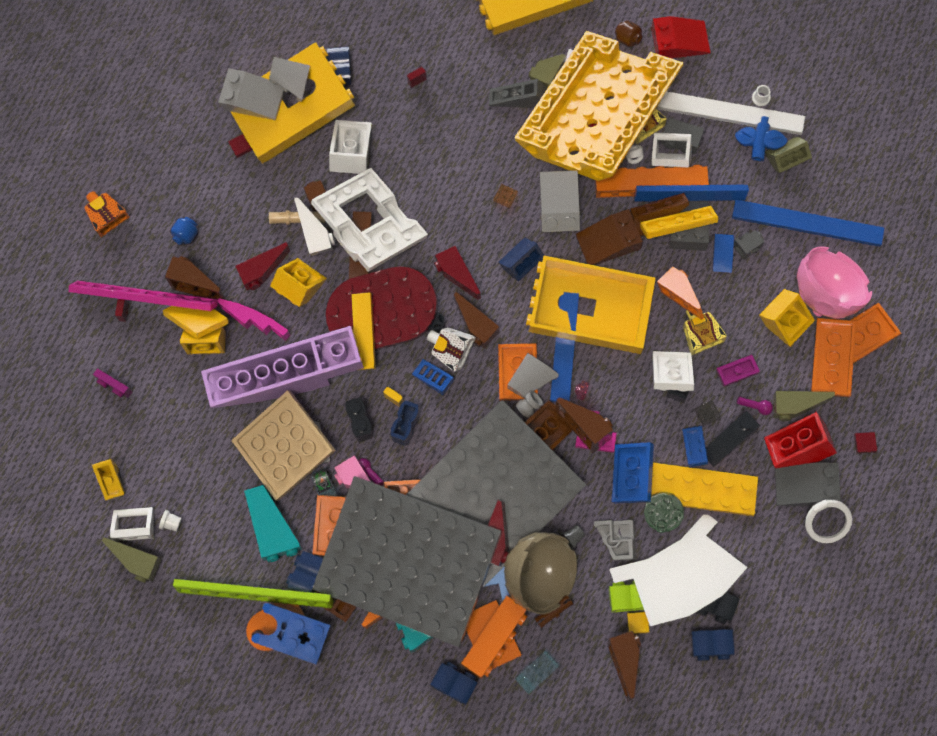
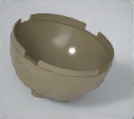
[504,532,577,614]

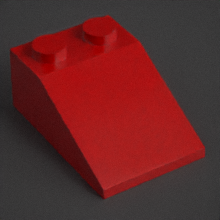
[651,16,711,59]
[764,412,837,468]

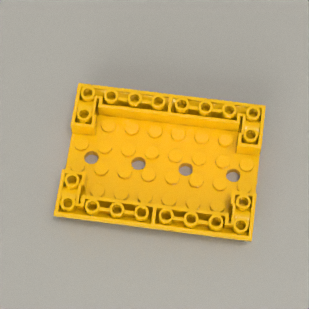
[515,31,684,181]

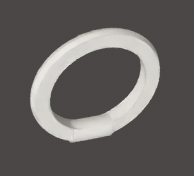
[805,499,852,543]

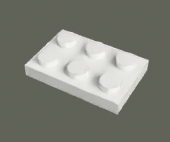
[652,351,694,391]

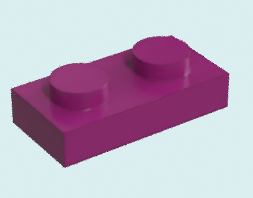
[716,355,760,387]
[93,369,132,398]

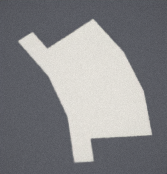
[609,515,747,626]

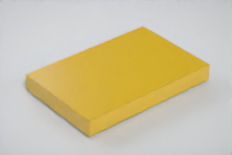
[163,295,228,339]

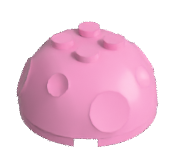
[797,247,872,319]

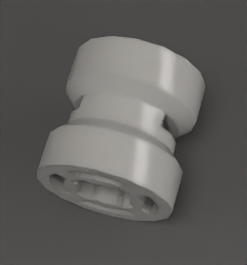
[516,391,543,418]

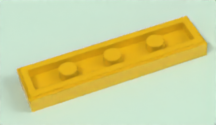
[640,206,718,239]
[352,293,376,371]

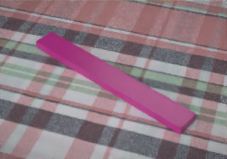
[69,281,218,311]

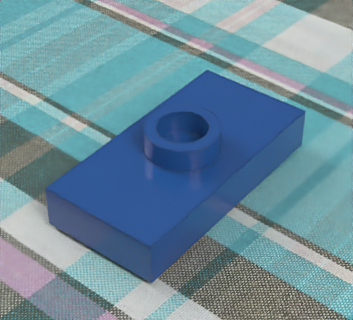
[682,426,708,467]

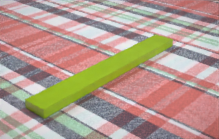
[173,579,334,608]

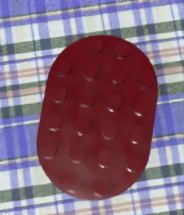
[326,266,438,350]

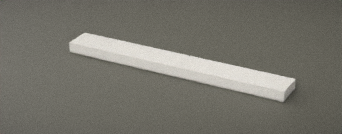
[657,92,805,135]

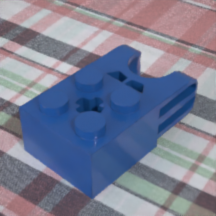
[251,603,331,664]

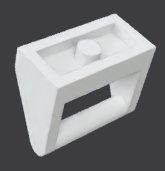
[652,133,692,167]
[110,507,154,541]

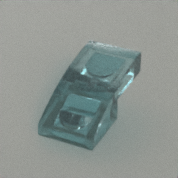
[515,650,560,694]

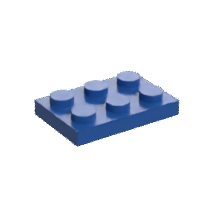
[612,442,654,504]

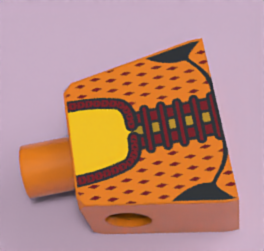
[85,191,129,237]

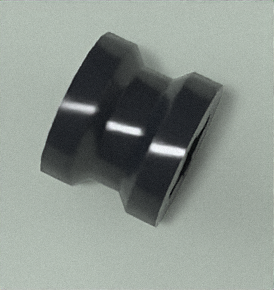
[428,312,445,333]

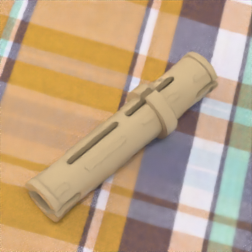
[269,210,326,225]

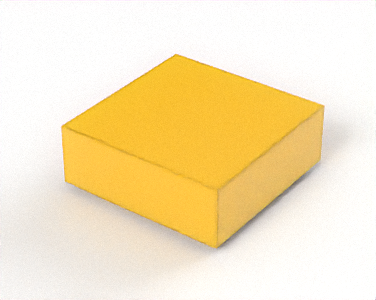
[383,387,404,407]
[627,612,650,634]

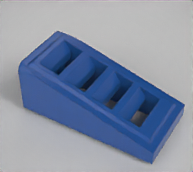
[412,359,454,395]

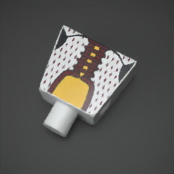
[427,328,476,372]

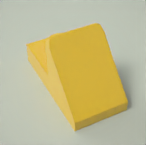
[92,459,125,500]

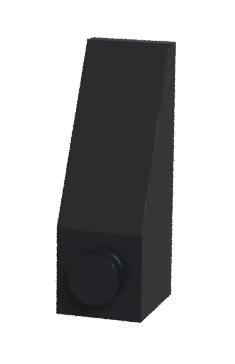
[706,411,760,467]

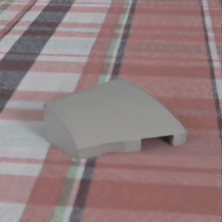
[269,57,310,102]
[508,353,559,398]
[594,520,636,561]

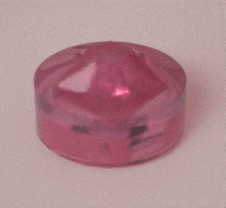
[575,380,589,401]

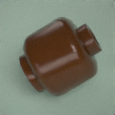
[615,20,642,47]

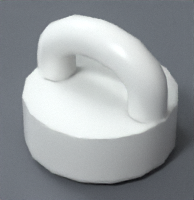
[626,145,644,164]

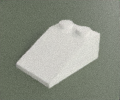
[329,120,372,174]
[294,198,336,256]

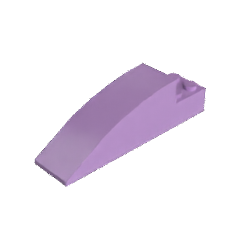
[201,326,364,408]

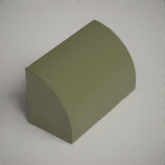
[765,137,812,173]

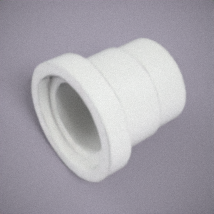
[752,85,771,106]
[159,510,182,532]

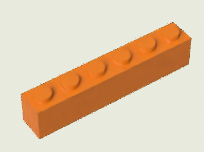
[595,165,709,198]

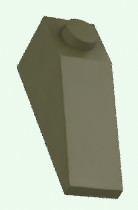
[773,391,835,422]
[102,537,162,583]

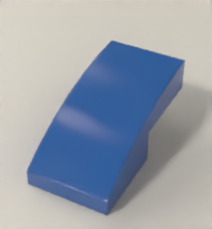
[712,234,734,273]

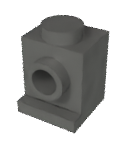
[733,230,764,260]

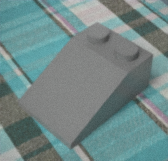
[218,68,285,121]
[540,170,580,232]

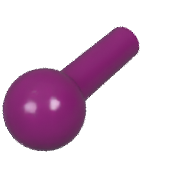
[737,397,773,415]
[358,458,384,486]

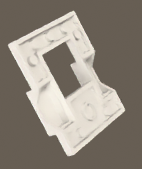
[311,168,428,272]

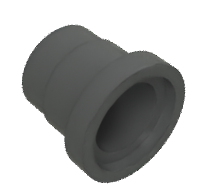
[560,525,585,550]

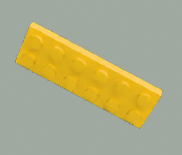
[651,463,758,516]

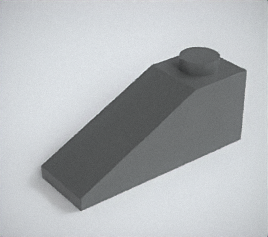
[489,79,548,108]

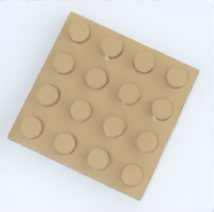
[231,390,336,501]

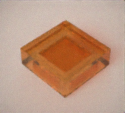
[493,184,518,208]

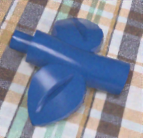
[735,116,788,162]

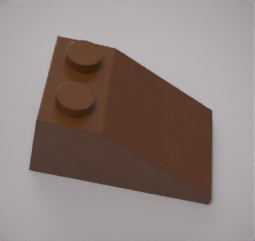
[575,209,643,266]
[165,256,226,300]
[555,397,613,453]
[525,400,573,452]
[607,631,641,702]

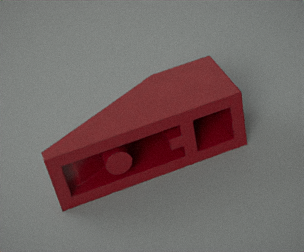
[235,242,290,290]
[434,246,481,300]
[488,500,510,566]

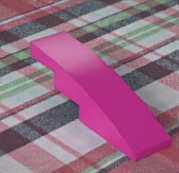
[218,299,290,341]

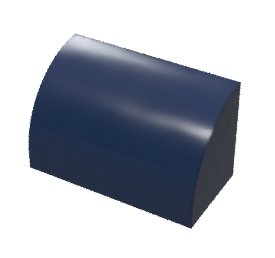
[498,237,545,281]

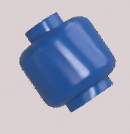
[170,217,198,245]

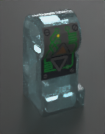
[311,468,338,496]

